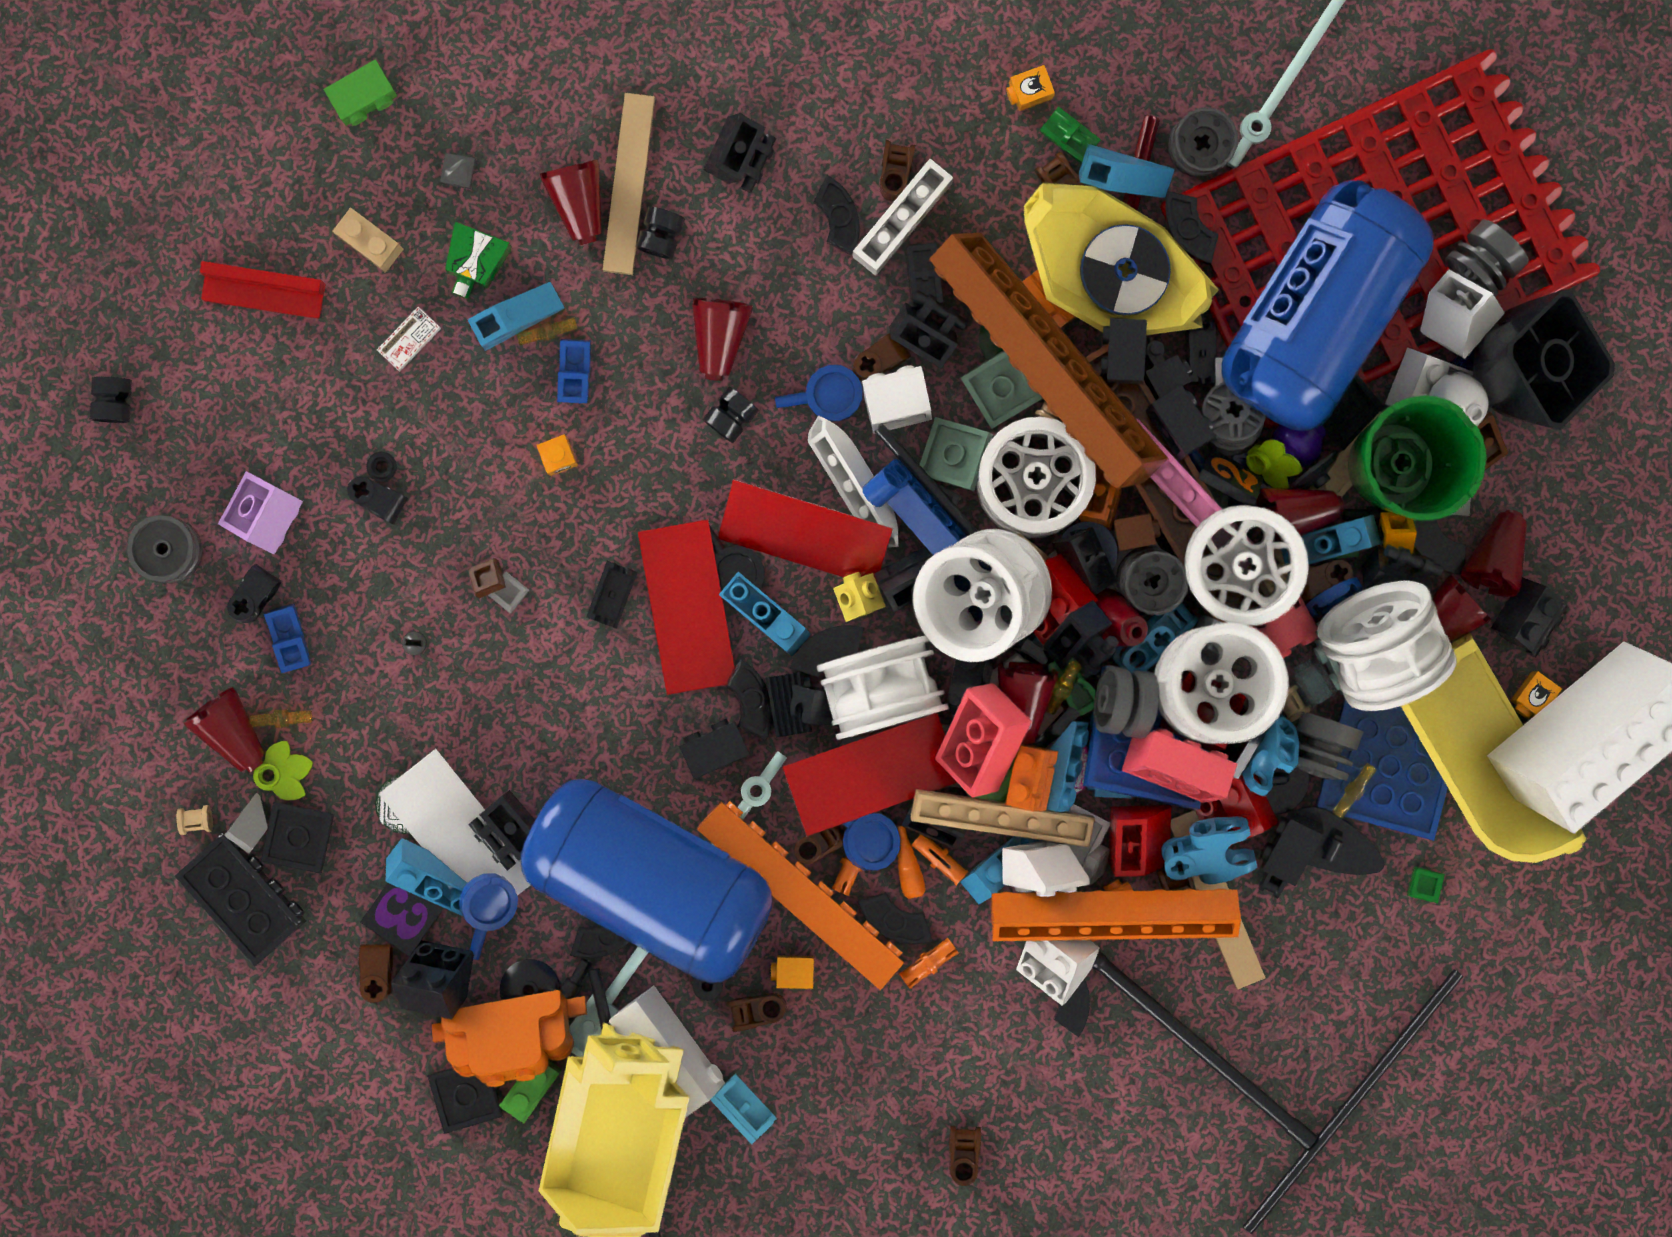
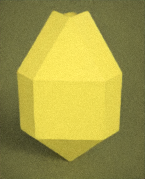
[1024,183,1219,335]

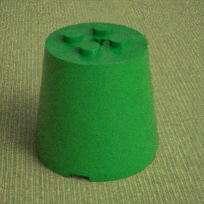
[1348,396,1486,520]

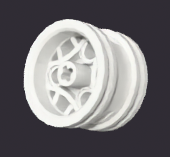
[976,417,1096,538]
[1184,505,1308,626]

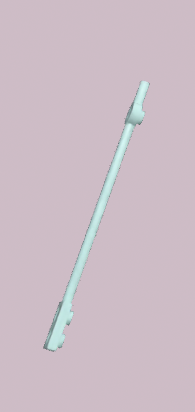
[1227,0,1345,168]
[569,751,787,1057]

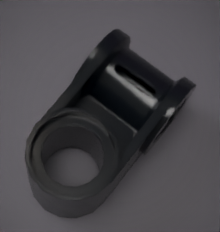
[347,476,408,525]
[227,564,281,623]

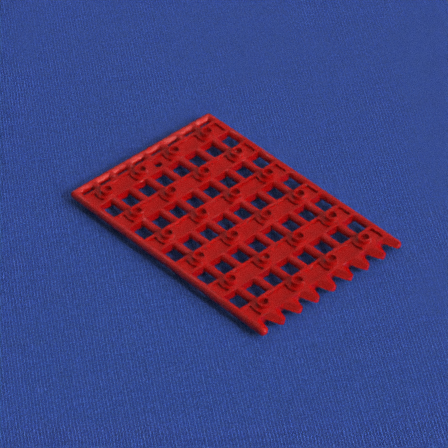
[1160,49,1600,429]

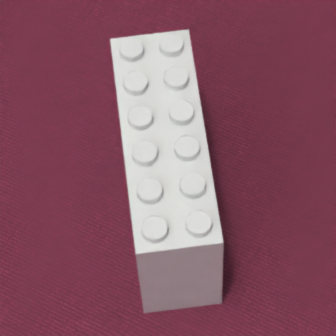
[1487,642,1672,833]

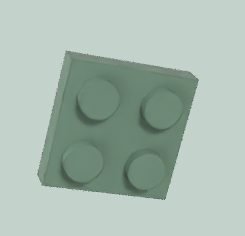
[960,350,1043,429]
[920,417,993,492]

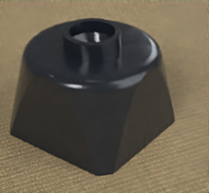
[1473,290,1615,430]

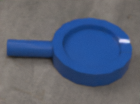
[775,365,862,422]
[843,813,901,871]
[459,873,518,960]

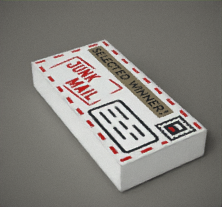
[377,307,441,371]

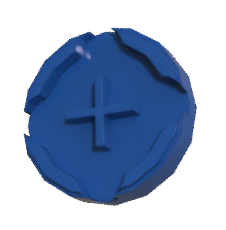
[1306,578,1363,618]

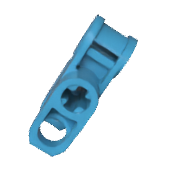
[1111,603,1198,673]
[1242,714,1299,797]
[1161,816,1257,885]

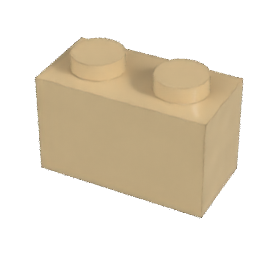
[332,207,404,273]

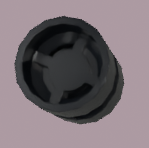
[636,206,685,260]
[89,376,132,423]
[702,386,759,443]

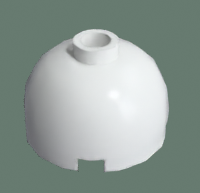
[1428,371,1489,426]

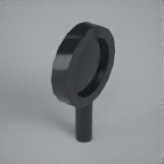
[709,525,765,600]

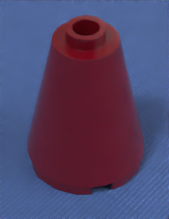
[540,159,601,245]
[692,297,753,381]
[1256,488,1344,542]
[1461,510,1527,597]
[1432,574,1491,643]
[1095,588,1148,647]
[997,662,1059,745]
[184,687,265,773]

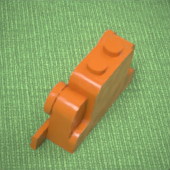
[432,990,587,1087]

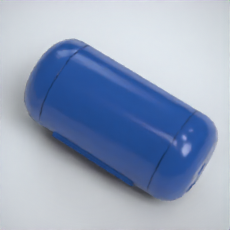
[1222,180,1433,431]
[521,779,772,983]

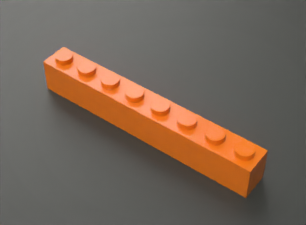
[697,801,904,990]
[991,888,1241,941]

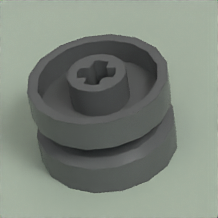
[127,515,203,584]
[1094,665,1159,739]

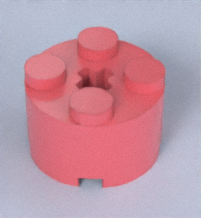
[1249,596,1318,658]

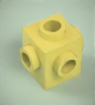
[833,572,886,622]

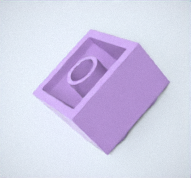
[218,471,303,554]

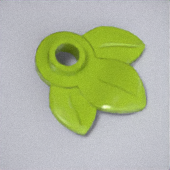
[1246,439,1303,489]
[253,741,313,800]

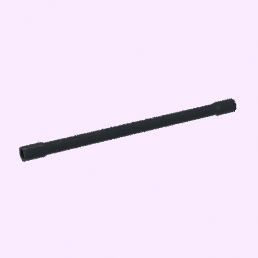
[1092,950,1318,1150]

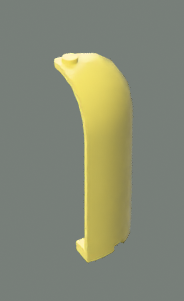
[1401,633,1586,863]

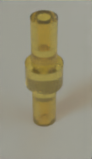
[517,317,578,346]
[1046,661,1081,714]
[250,709,313,728]
[1332,763,1377,819]

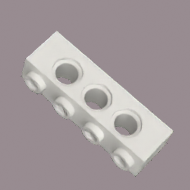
[853,159,953,276]

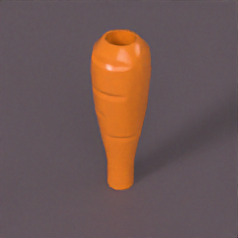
[897,826,926,899]

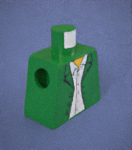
[445,222,512,299]

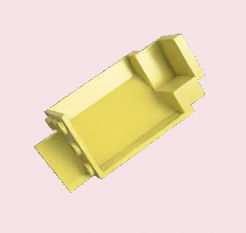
[539,1023,690,1237]

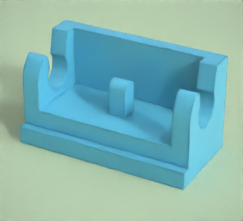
[710,1073,777,1144]

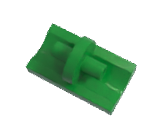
[1039,106,1101,164]

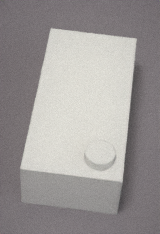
[608,985,725,1117]

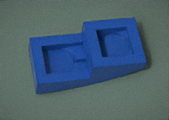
[557,339,591,403]
[264,603,311,673]

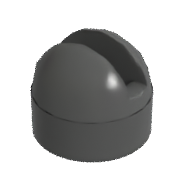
[402,631,427,655]

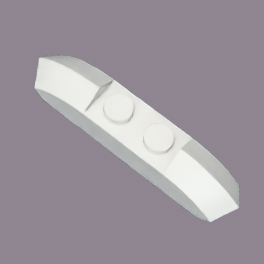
[808,416,899,548]

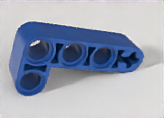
[862,459,967,555]

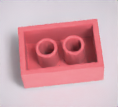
[935,683,1032,798]
[1122,729,1237,803]

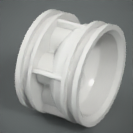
[913,529,1052,662]
[1317,581,1457,711]
[1154,623,1288,743]
[817,635,949,740]

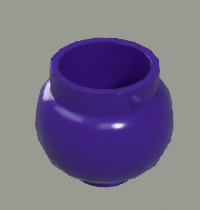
[1272,425,1326,467]

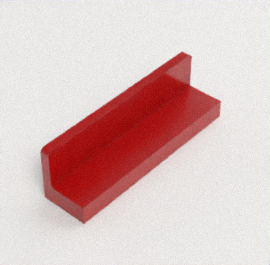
[200,261,326,319]

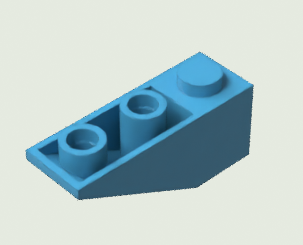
[1079,144,1175,198]
[467,282,565,351]
[1280,515,1382,564]
[719,572,811,656]
[1047,721,1089,812]
[960,836,1043,904]
[386,838,467,916]

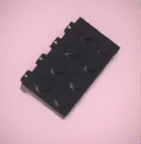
[175,831,306,967]

